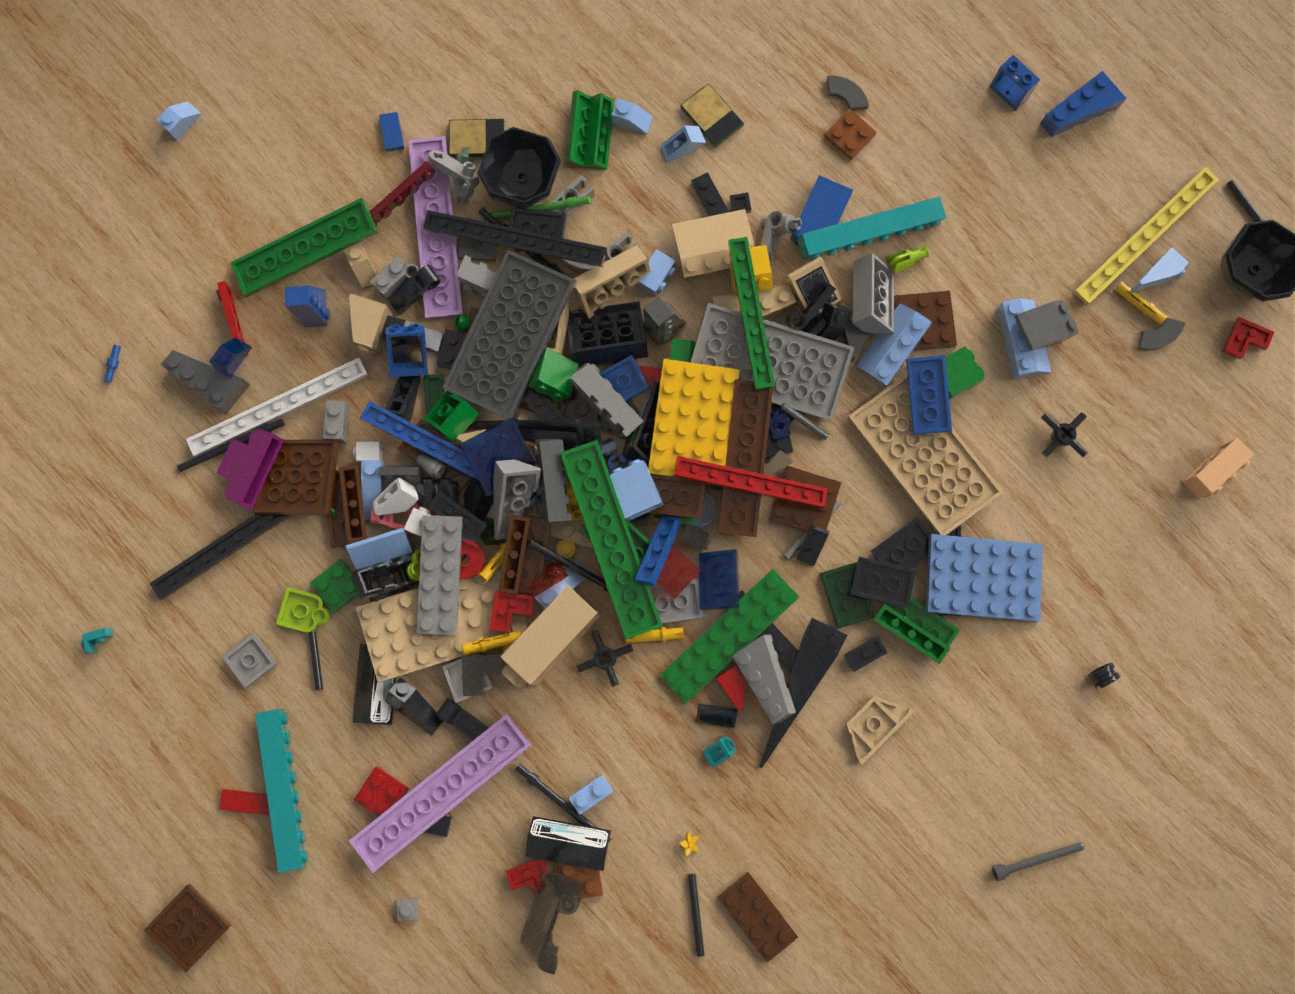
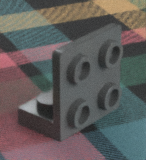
[378,465,421,504]

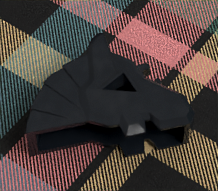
[351,557,419,603]

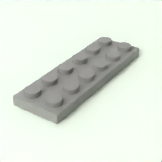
[416,515,463,635]

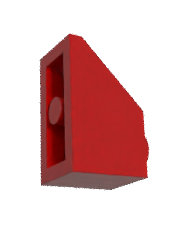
[716,665,747,711]

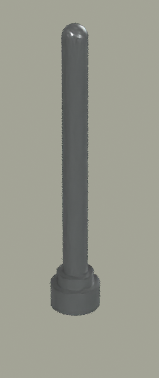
[992,842,1085,882]

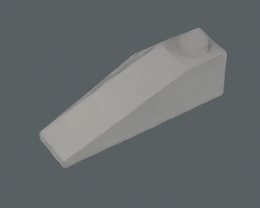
[493,460,541,540]

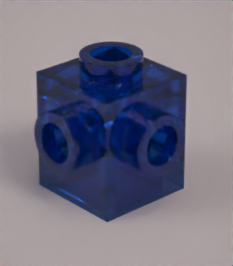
[768,408,791,440]

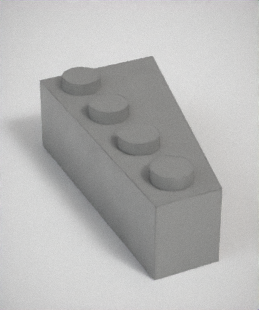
[456,255,497,299]
[569,363,643,437]
[732,635,796,724]

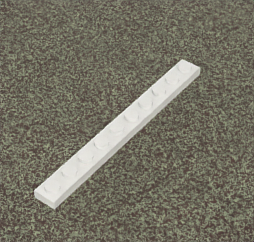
[186,358,368,457]

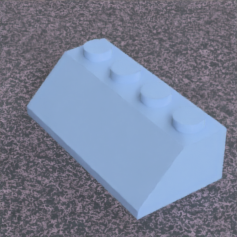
[997,298,1051,380]
[856,304,932,387]

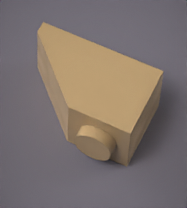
[344,242,377,289]

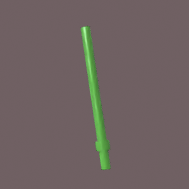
[483,196,591,221]

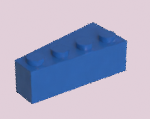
[285,286,330,327]

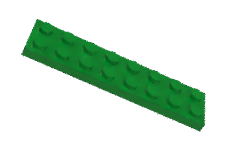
[230,198,378,297]
[659,569,799,704]

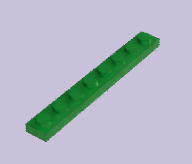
[728,237,775,390]

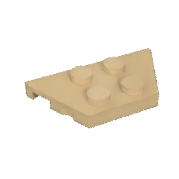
[846,696,915,765]

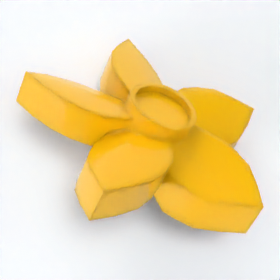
[679,832,699,856]

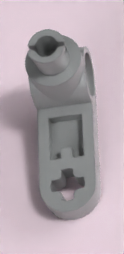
[428,150,479,204]
[760,211,802,266]

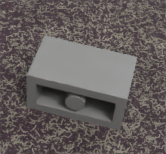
[323,401,350,443]

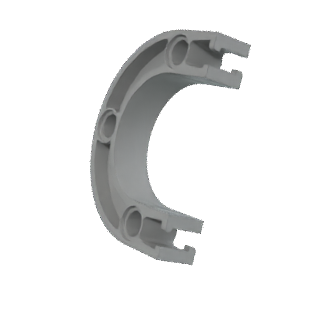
[550,175,640,274]

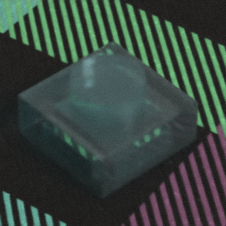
[458,147,471,164]

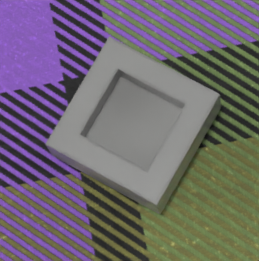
[397,898,419,921]

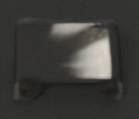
[520,872,582,975]

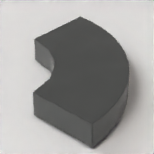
[827,76,869,110]
[1138,317,1186,350]

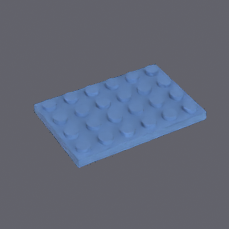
[926,534,1043,622]

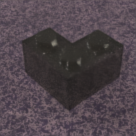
[462,655,504,697]

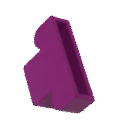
[217,429,284,510]

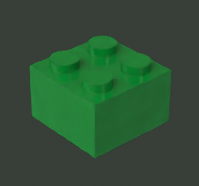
[423,390,479,443]

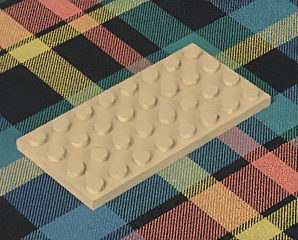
[848,374,1004,535]
[356,565,527,683]

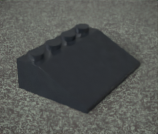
[567,301,648,368]

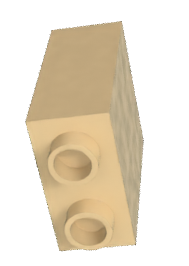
[501,585,601,688]

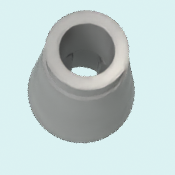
[416,453,446,478]

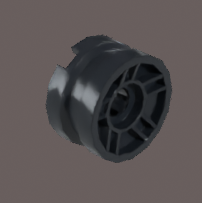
[1088,662,1121,689]

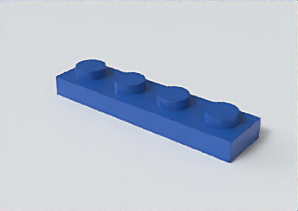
[635,515,682,587]

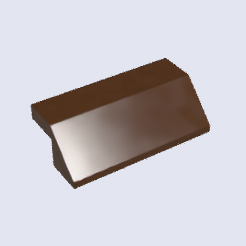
[327,465,367,548]
[498,514,551,596]

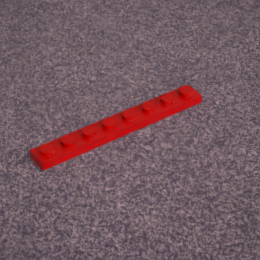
[673,456,828,509]

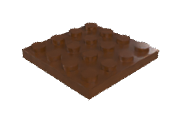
[253,440,339,515]

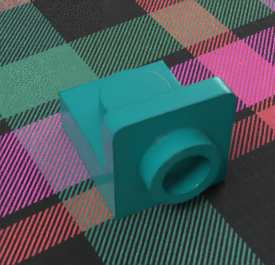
[81,628,114,654]
[702,735,736,768]

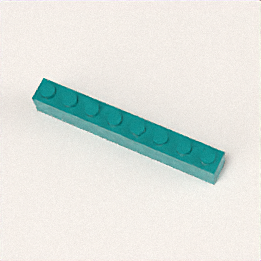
[797,196,947,261]
[255,709,308,873]

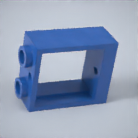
[989,55,1040,111]
[385,324,428,377]

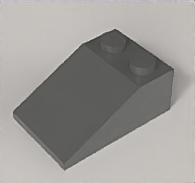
[1014,299,1079,351]

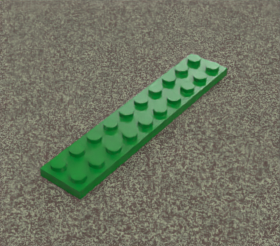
[560,440,663,639]

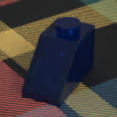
[209,337,252,379]

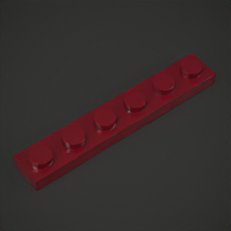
[358,161,436,243]

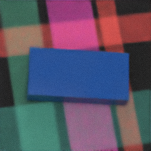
[379,112,405,152]

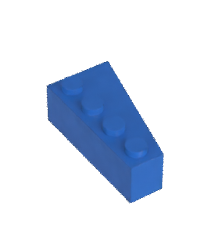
[1040,71,1127,137]

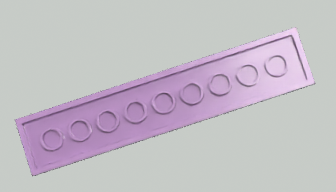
[408,136,463,320]
[349,714,531,873]

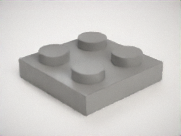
[222,633,278,688]

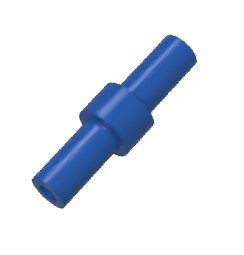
[104,345,121,383]

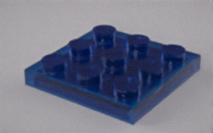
[460,417,536,496]

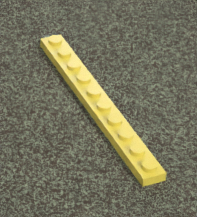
[1074,167,1219,305]

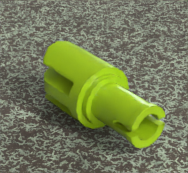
[886,246,929,274]

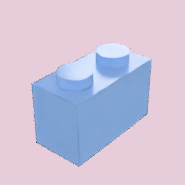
[636,249,676,297]
[569,774,614,815]

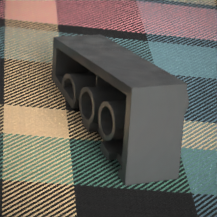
[643,296,687,346]
[161,350,250,414]
[533,438,572,522]

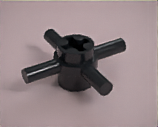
[1040,412,1088,458]
[576,630,633,687]

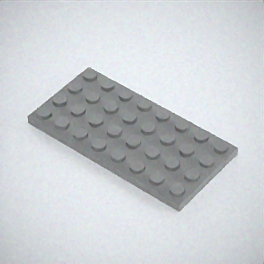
[690,303,855,421]

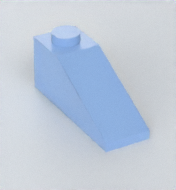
[1131,248,1189,293]
[361,460,385,520]
[535,559,589,609]

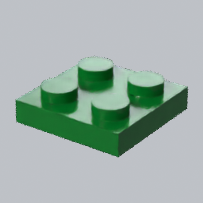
[310,559,357,613]

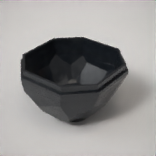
[478,127,561,209]
[1221,220,1295,302]

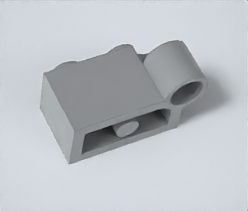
[370,256,419,301]

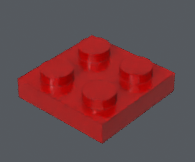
[354,766,409,817]

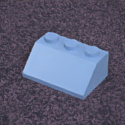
[346,528,415,570]

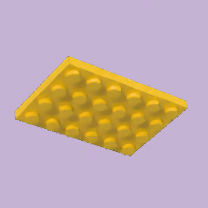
[648,359,740,477]

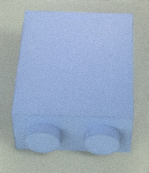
[610,460,664,521]

